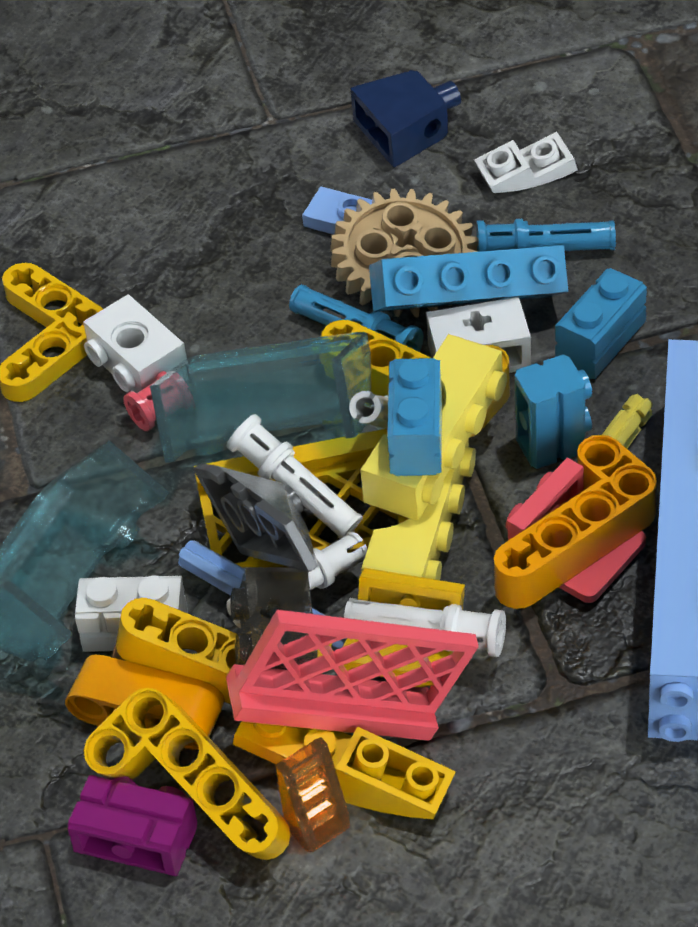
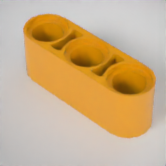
[65,654,225,750]

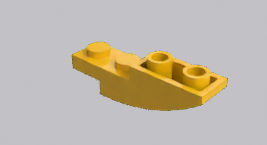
[233,721,456,819]

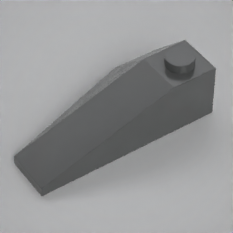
[193,463,318,572]

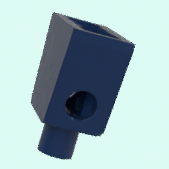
[351,70,461,168]

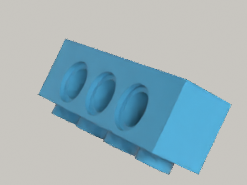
[369,245,568,312]

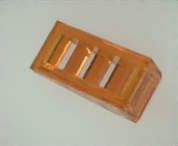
[276,737,350,852]

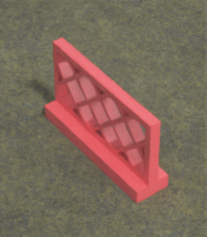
[226,610,479,741]

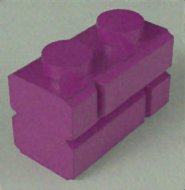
[67,775,198,876]

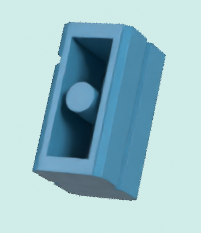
[555,268,647,379]
[514,354,592,469]
[387,358,442,476]

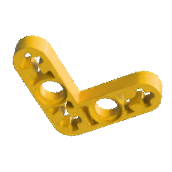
[0,263,103,402]

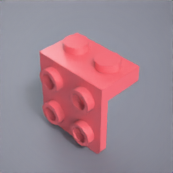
[506,458,646,603]

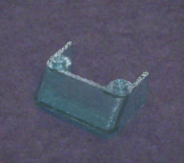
[150,332,371,463]
[0,440,169,662]

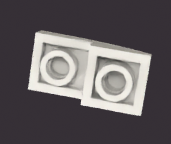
[474,132,578,193]

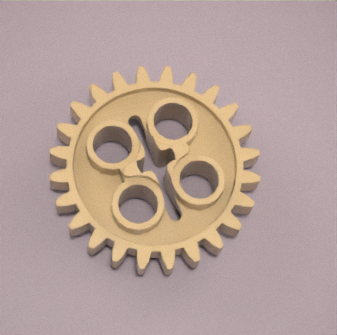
[330,189,478,317]

